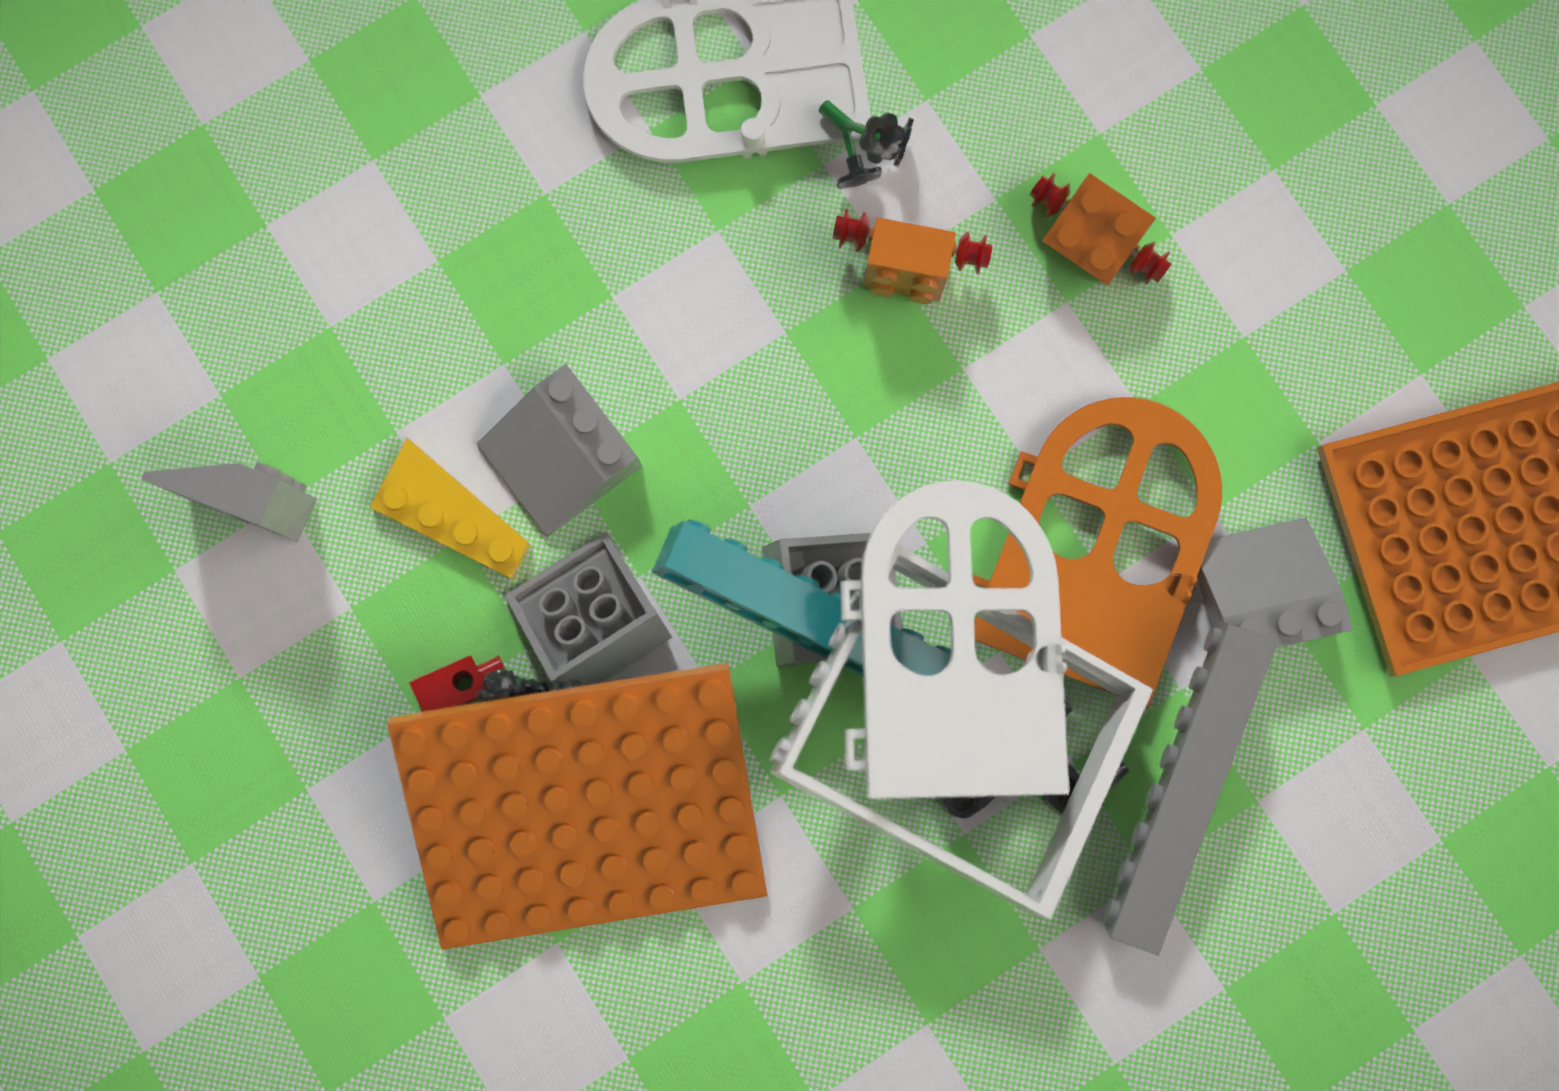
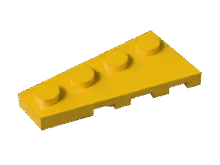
[370,438,531,580]

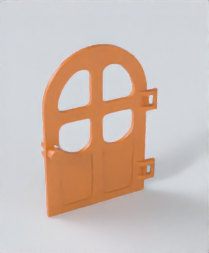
[972,397,1222,708]

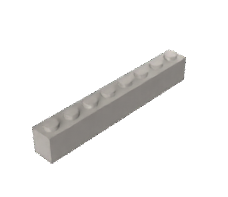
[1102,620,1278,956]

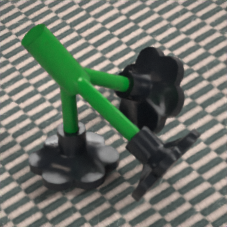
[818,100,914,189]

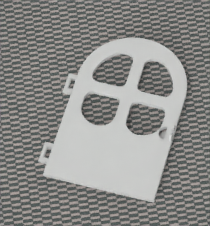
[583,0,871,163]
[841,480,1069,798]

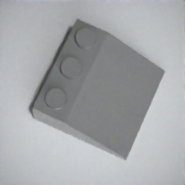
[476,364,642,537]
[141,462,316,542]
[1197,517,1353,648]
[504,532,672,686]
[762,533,903,667]

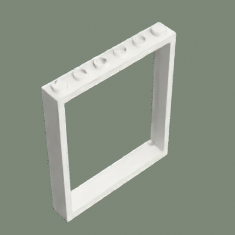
[770,544,1153,920]

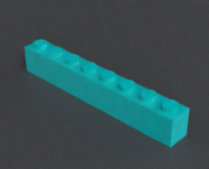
[652,520,951,677]

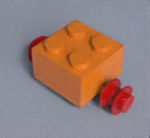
[1029,173,1172,286]
[832,209,993,304]

